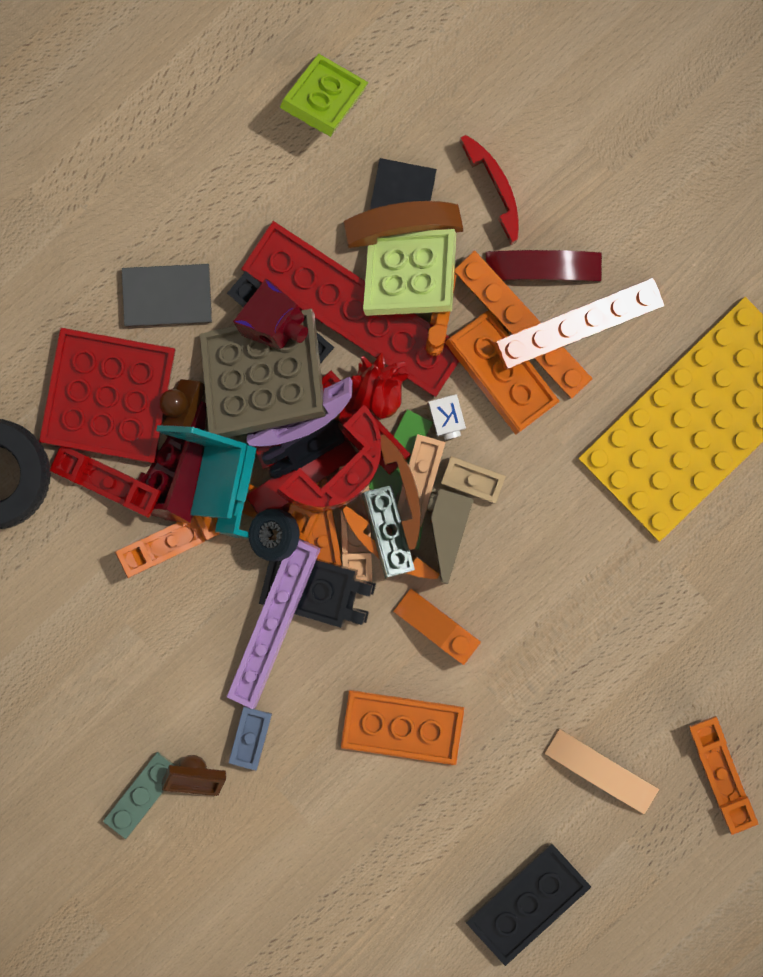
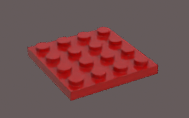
[39,327,176,463]

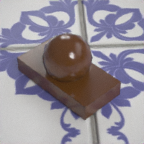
[159,379,205,437]
[161,755,226,796]

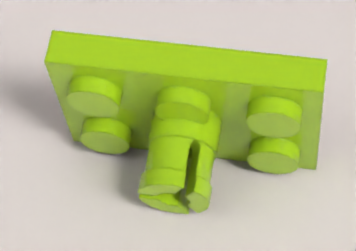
[280,53,368,137]

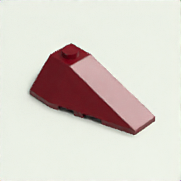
[137,401,207,523]

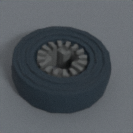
[249,509,299,561]

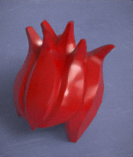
[351,352,409,420]

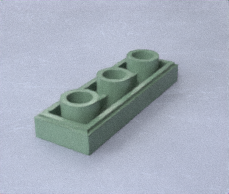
[362,485,415,578]

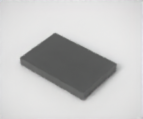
[122,264,212,327]

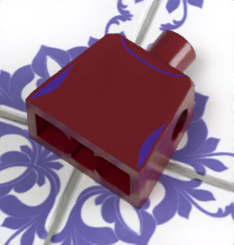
[233,279,308,349]

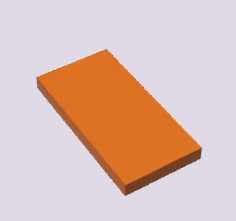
[445,310,560,435]
[341,690,465,765]

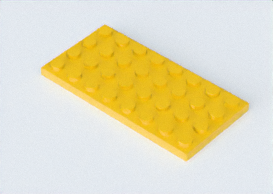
[578,297,763,542]

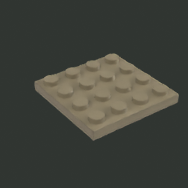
[200,309,326,438]

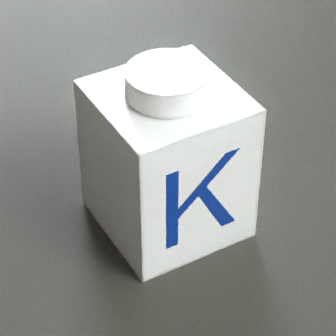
[428,394,466,440]

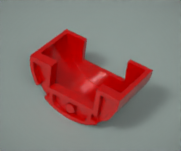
[278,405,381,511]

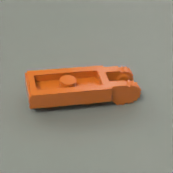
[426,273,457,356]

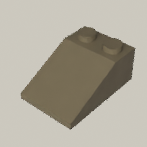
[427,489,474,584]

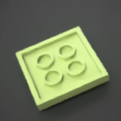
[363,229,457,316]

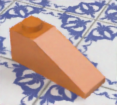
[393,588,481,665]

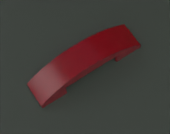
[485,250,602,282]

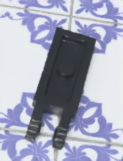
[262,418,345,479]

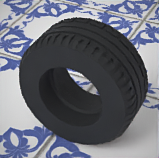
[0,419,51,529]

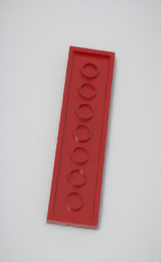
[241,221,459,398]

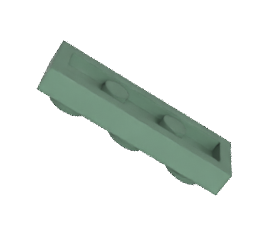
[103,752,176,839]

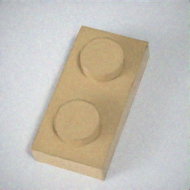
[441,456,506,504]

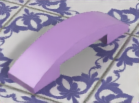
[247,377,352,446]

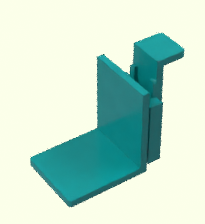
[156,425,257,539]

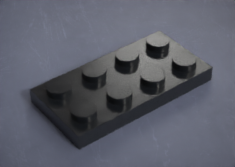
[465,842,591,966]

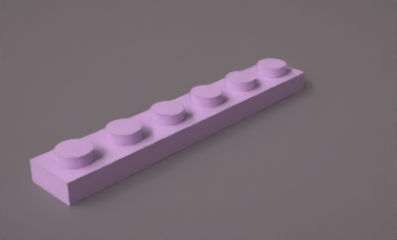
[227,539,321,709]

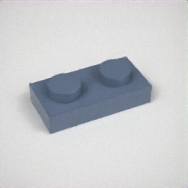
[229,706,272,771]

